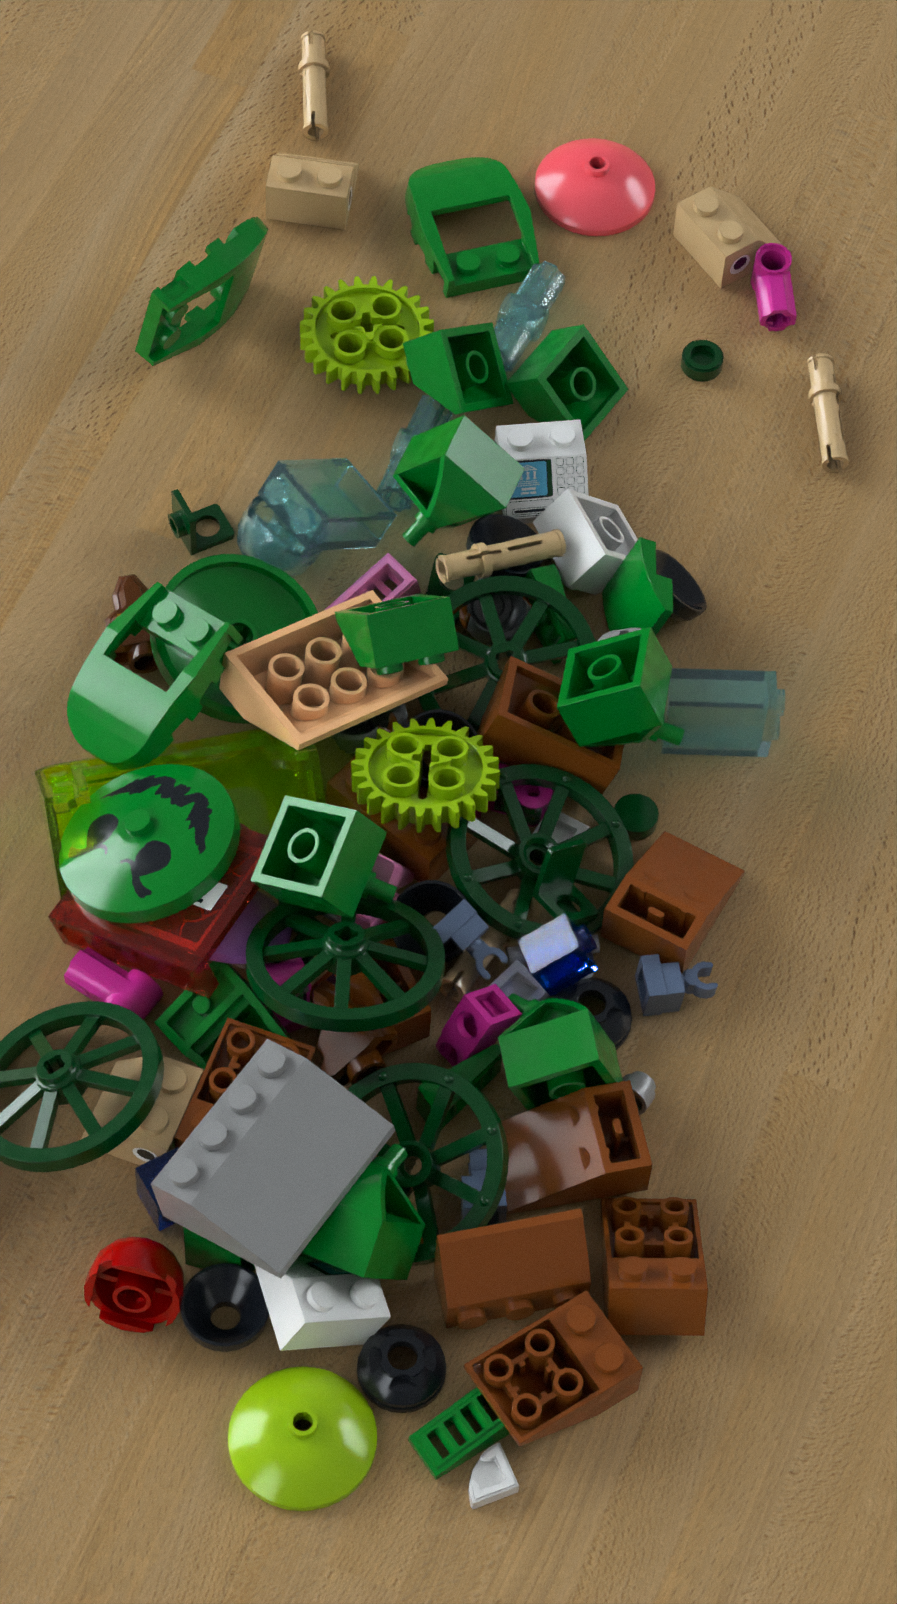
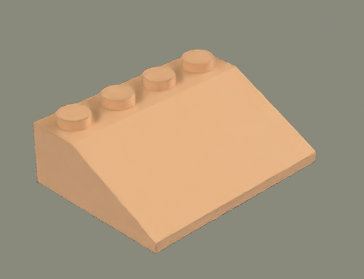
[219,590,448,750]

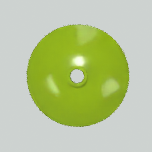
[228,1366,377,1511]

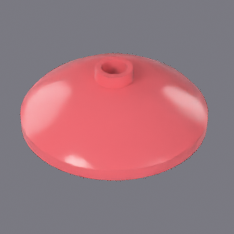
[534,138,655,236]

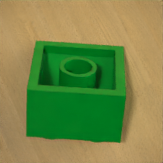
[403,322,514,415]
[505,324,629,441]
[335,594,459,675]

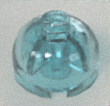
[237,495,326,578]

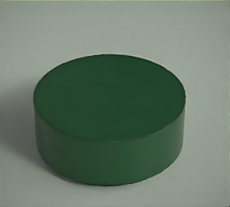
[681,340,724,382]
[614,794,659,840]

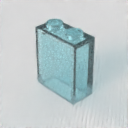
[258,458,397,552]
[661,668,785,757]

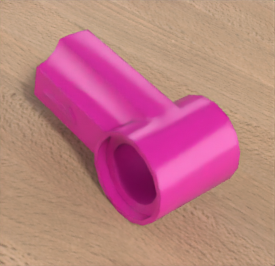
[750,243,797,331]
[64,947,163,1020]

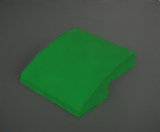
[602,537,673,636]

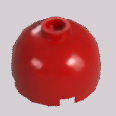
[84,1236,184,1333]

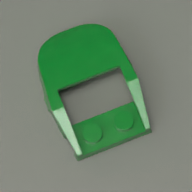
[405,157,540,298]
[135,217,268,366]
[67,582,243,769]

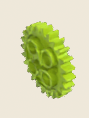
[300,276,434,394]
[351,718,500,833]

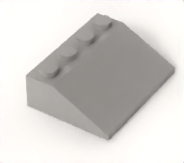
[151,1039,395,1279]

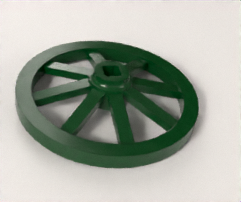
[418,576,596,733]
[446,764,634,946]
[246,895,445,1032]
[0,1001,164,1172]
[348,1063,509,1266]

